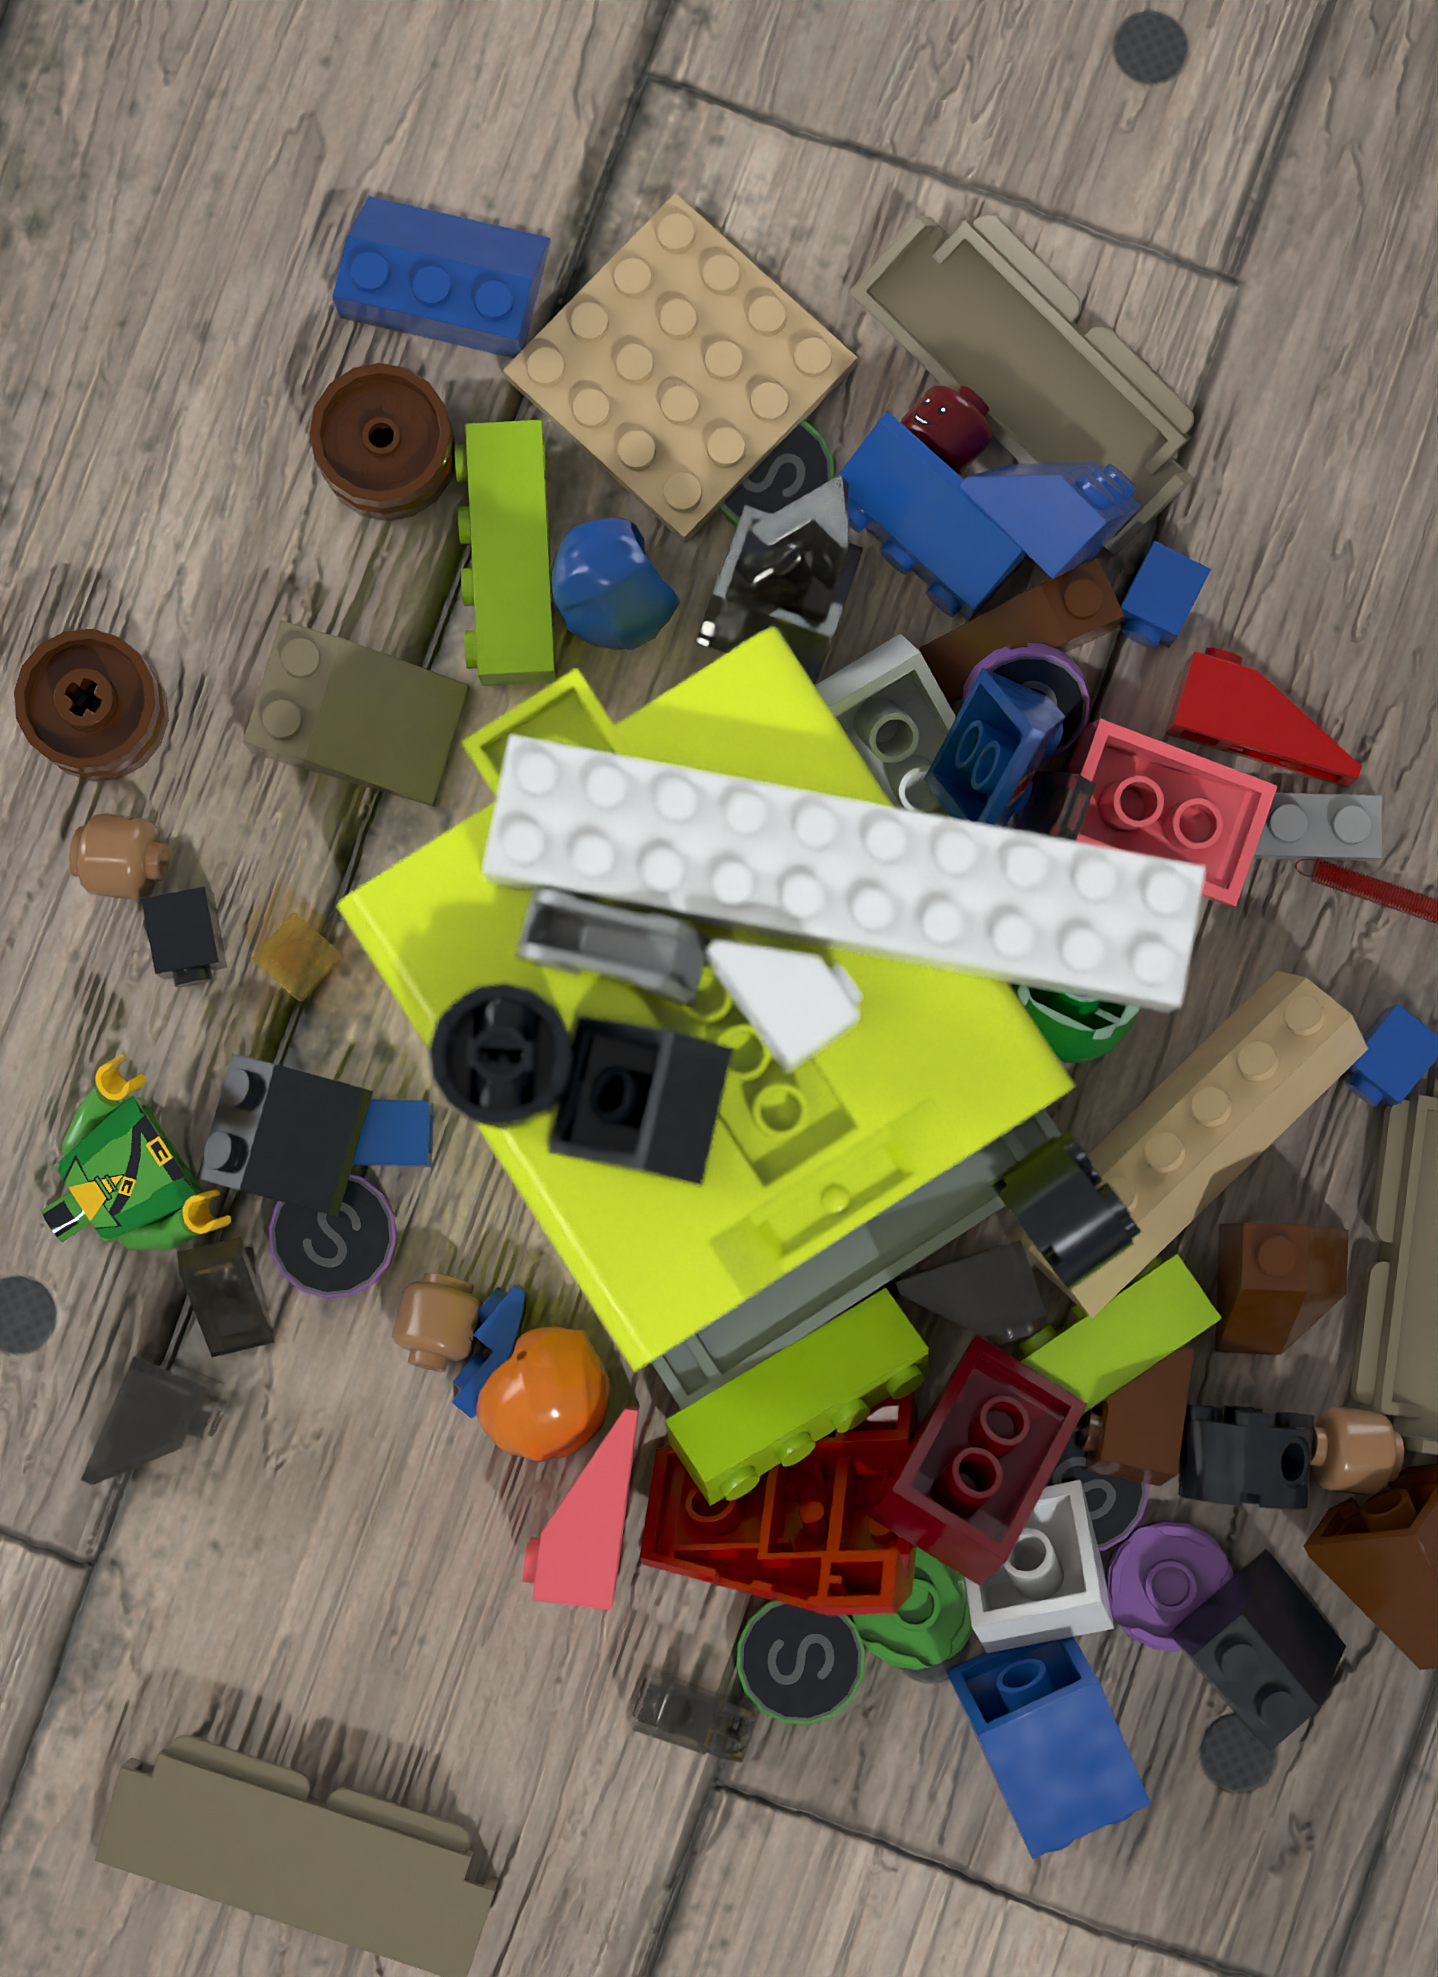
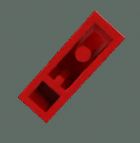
[1165,648,1362,787]

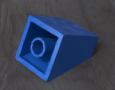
[946,1637,1151,1860]

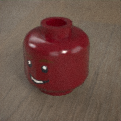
[900,385,992,476]

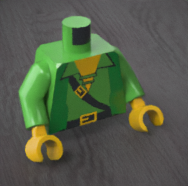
[41,1054,231,1250]

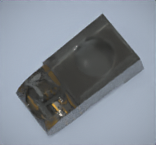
[628,1664,761,1762]

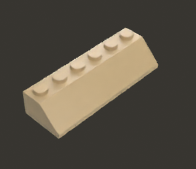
[1005,971,1368,1319]

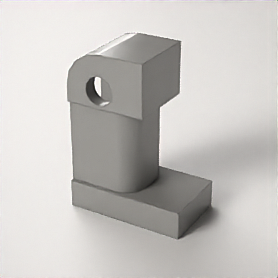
[515,888,711,1007]

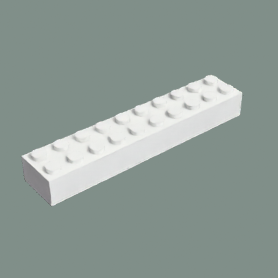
[482,735,1206,1012]

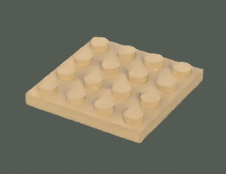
[502,193,858,544]

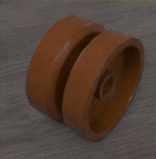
[309,363,455,521]
[14,629,169,781]

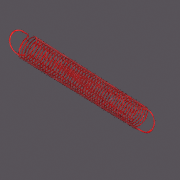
[1295,858,1438,924]

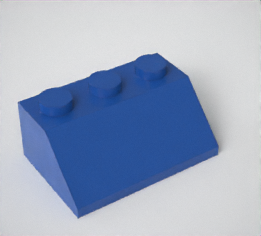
[332,196,551,358]
[830,411,1026,622]
[959,462,1142,579]

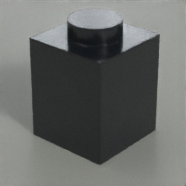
[141,886,228,987]

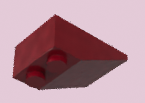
[868,1335,1087,1586]

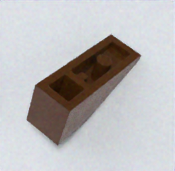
[918,559,1124,704]

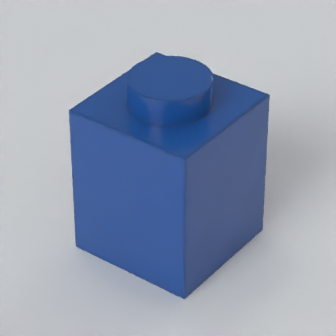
[1120,541,1211,648]
[1345,1004,1438,1107]
[353,1099,434,1167]

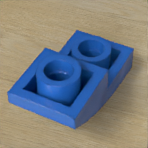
[452,1285,528,1419]

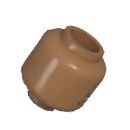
[69,813,170,900]
[392,1273,483,1372]
[1311,1407,1404,1495]

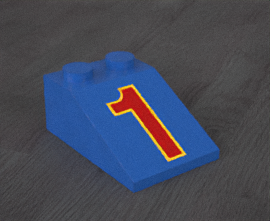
[923,667,1066,829]

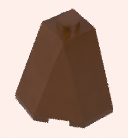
[1215,1222,1348,1355]
[1304,1463,1438,1670]

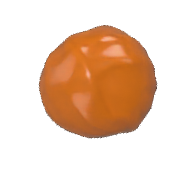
[476,1326,610,1462]

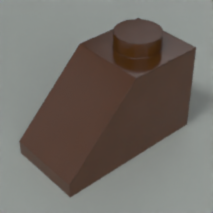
[1079,1346,1195,1486]

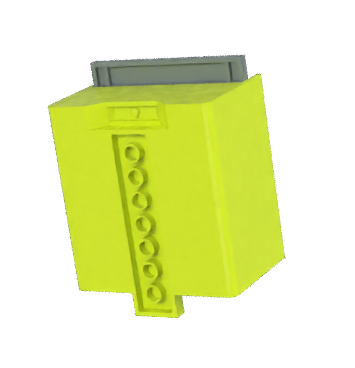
[337,627,1075,1410]

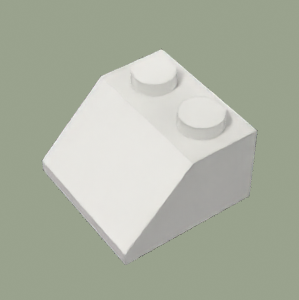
[706,940,863,1074]
[965,1480,1114,1653]

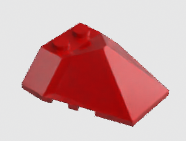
[640,1391,918,1615]

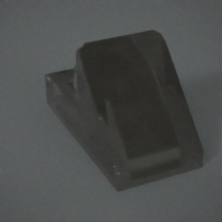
[735,475,848,590]
[177,1237,274,1358]

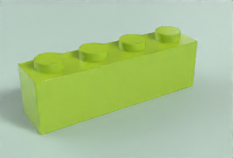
[455,420,557,686]
[1016,1254,1222,1415]
[665,1288,929,1506]

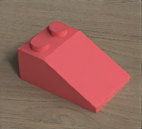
[1044,718,1278,907]
[522,1404,640,1611]

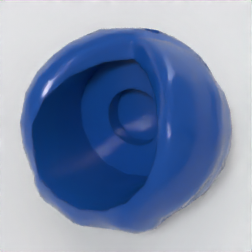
[551,517,680,650]

